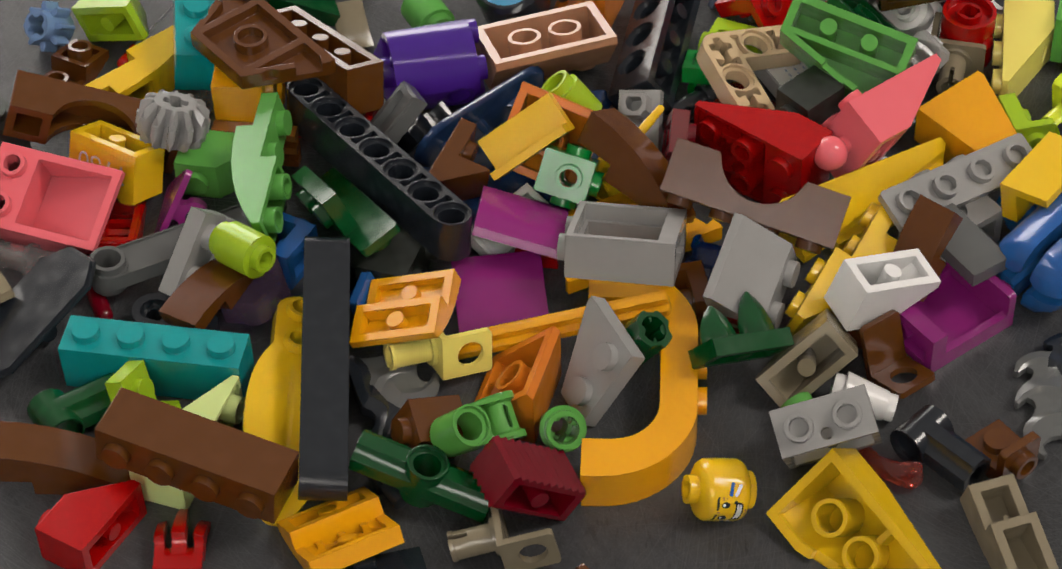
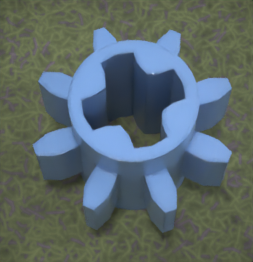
[24,1,75,53]

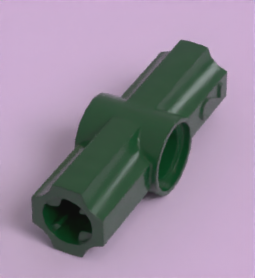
[348,429,490,523]

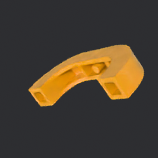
[580,280,707,506]

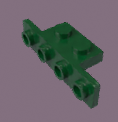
[292,166,400,257]

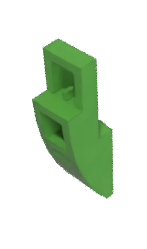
[231,92,292,242]

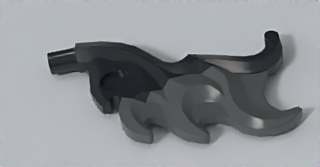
[1013,332,1062,460]
[349,354,440,509]

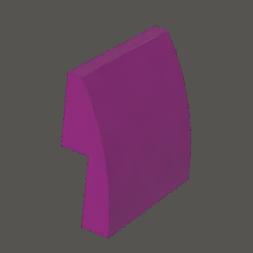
[472,186,568,259]
[451,251,549,333]

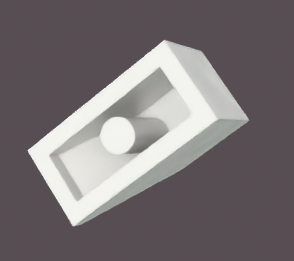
[824,248,941,331]

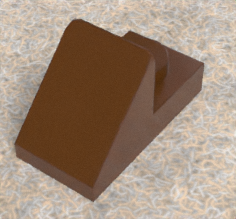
[429,118,490,201]

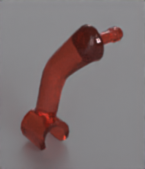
[857,446,923,489]

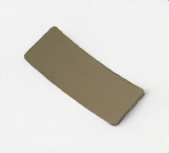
[335,0,374,48]

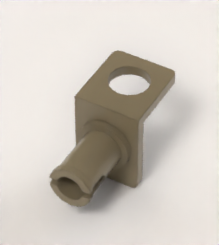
[931,12,986,94]
[447,508,561,569]

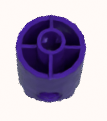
[373,18,488,110]

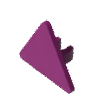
[154,169,207,233]

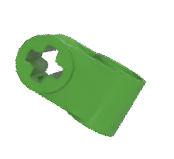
[430,390,527,457]

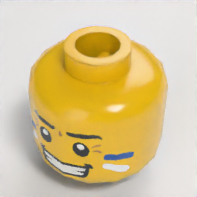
[681,458,757,521]

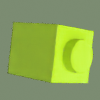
[71,0,149,42]

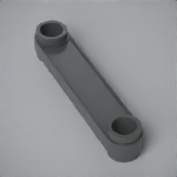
[90,200,290,296]

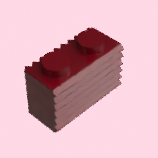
[470,435,586,521]

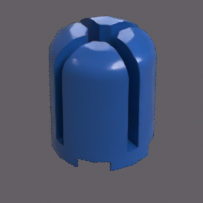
[996,193,1062,312]

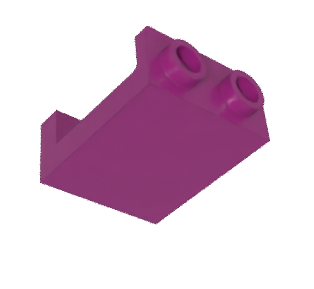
[900,262,1017,372]

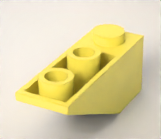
[991,0,1055,97]

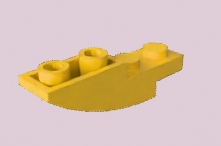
[85,25,175,99]
[784,202,897,336]

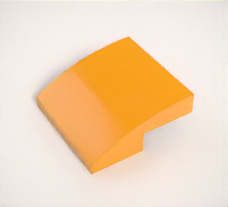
[349,269,461,348]
[276,486,405,569]

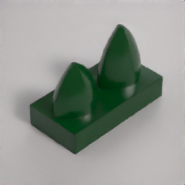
[688,291,794,369]

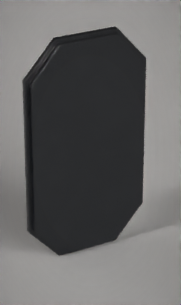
[0,246,97,378]

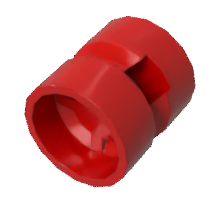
[939,0,997,67]

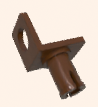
[848,309,935,399]

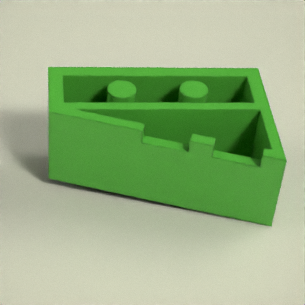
[780,0,918,98]

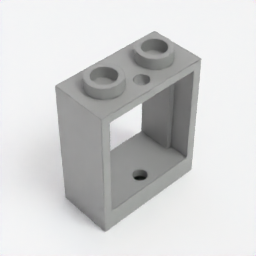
[557,201,687,287]
[769,384,882,469]

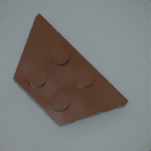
[190,0,336,89]

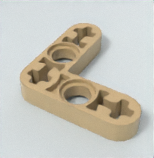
[696,25,801,110]

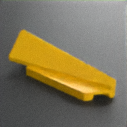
[779,137,946,263]

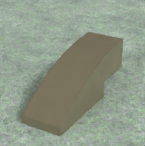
[960,474,1059,569]

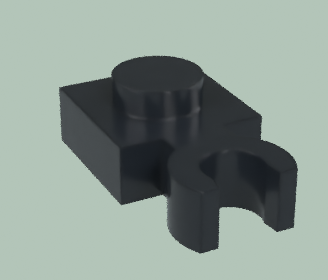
[397,101,452,155]

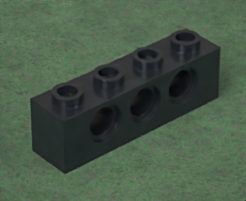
[607,0,701,112]

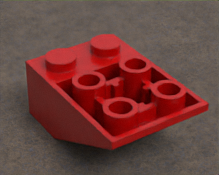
[694,101,833,204]

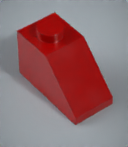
[34,480,147,569]

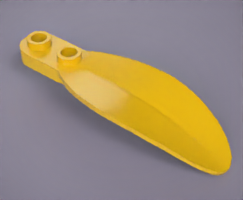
[243,296,308,526]

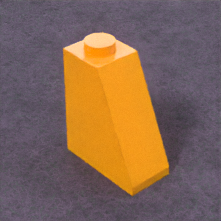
[914,71,1017,163]

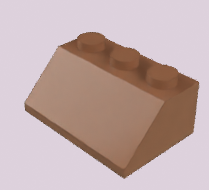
[475,1,618,89]

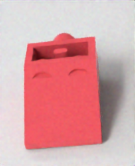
[814,53,941,178]
[0,142,125,254]

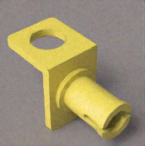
[383,327,493,381]

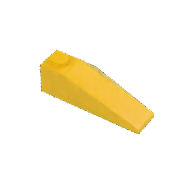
[766,448,941,569]

